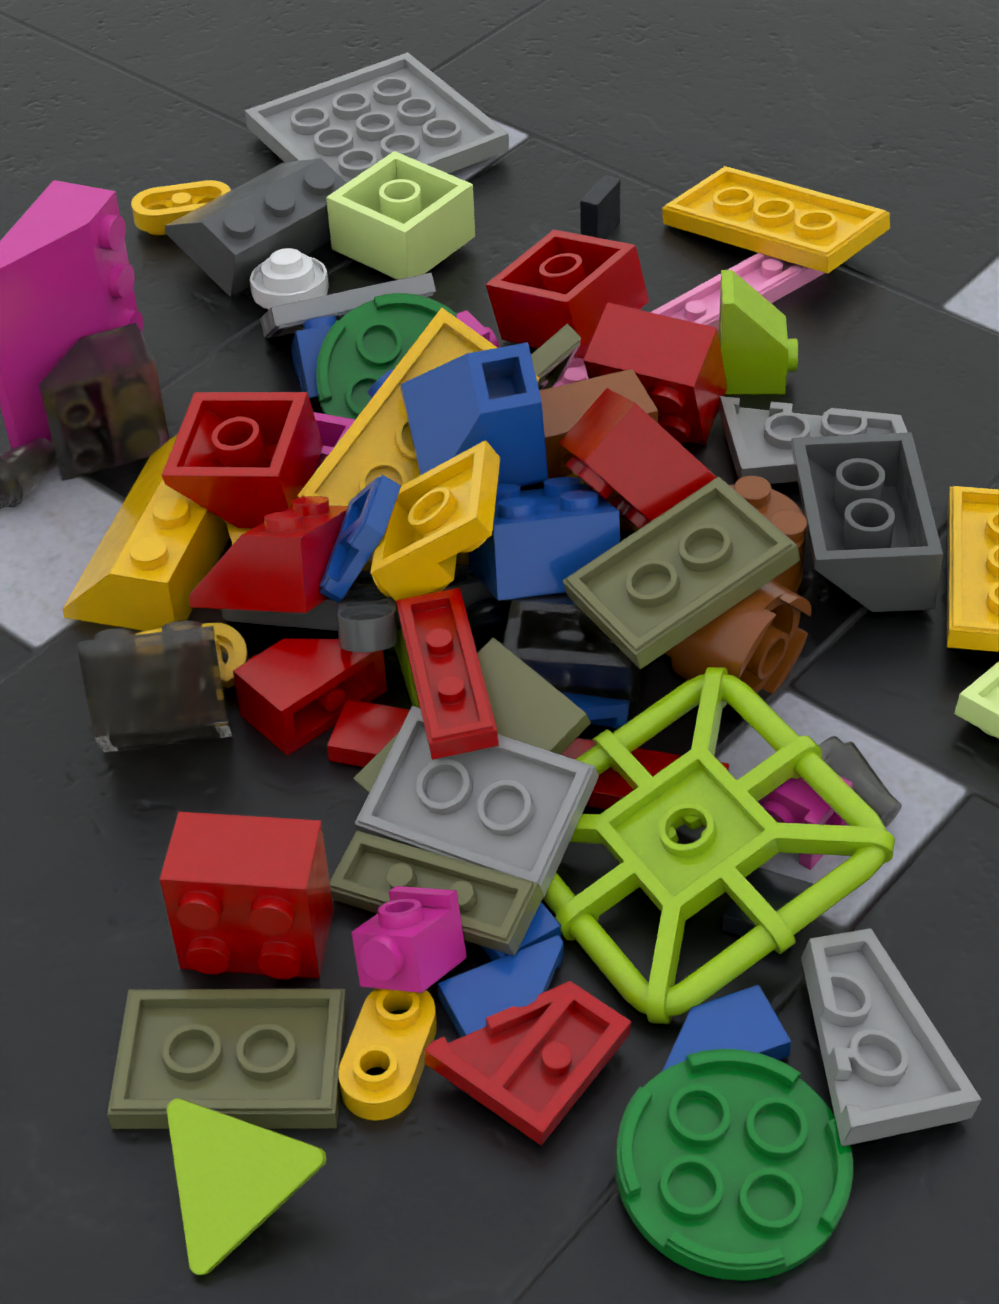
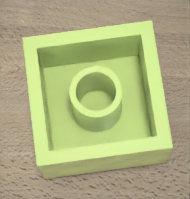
[326,151,475,280]

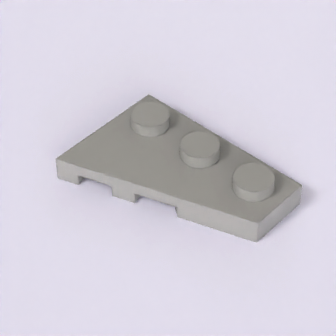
[719,396,907,485]
[801,928,982,1147]

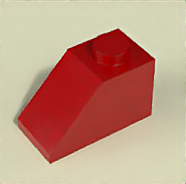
[233,639,387,756]

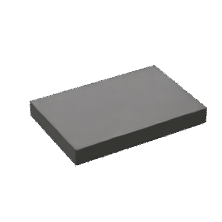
[260,273,436,339]
[354,706,599,899]

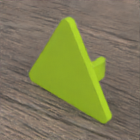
[167,1099,326,1275]

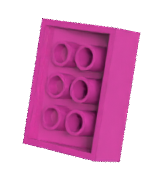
[0,180,151,466]

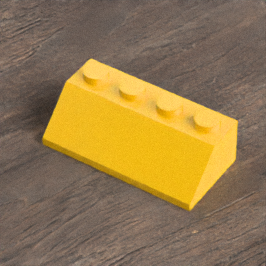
[62,434,230,631]

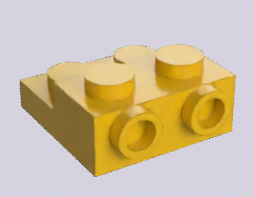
[370,440,500,601]

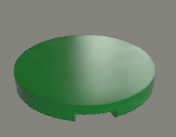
[316,293,458,420]
[615,1049,853,1281]

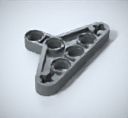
[221,565,523,652]

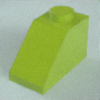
[718,270,798,394]

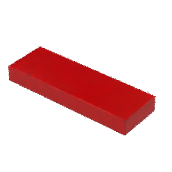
[396,588,499,760]

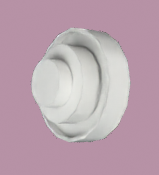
[250,248,329,309]

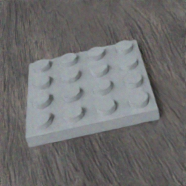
[245,52,509,183]

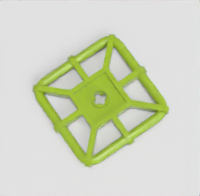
[543,667,895,1024]

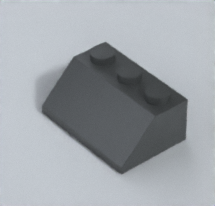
[165,158,347,297]
[791,432,943,612]

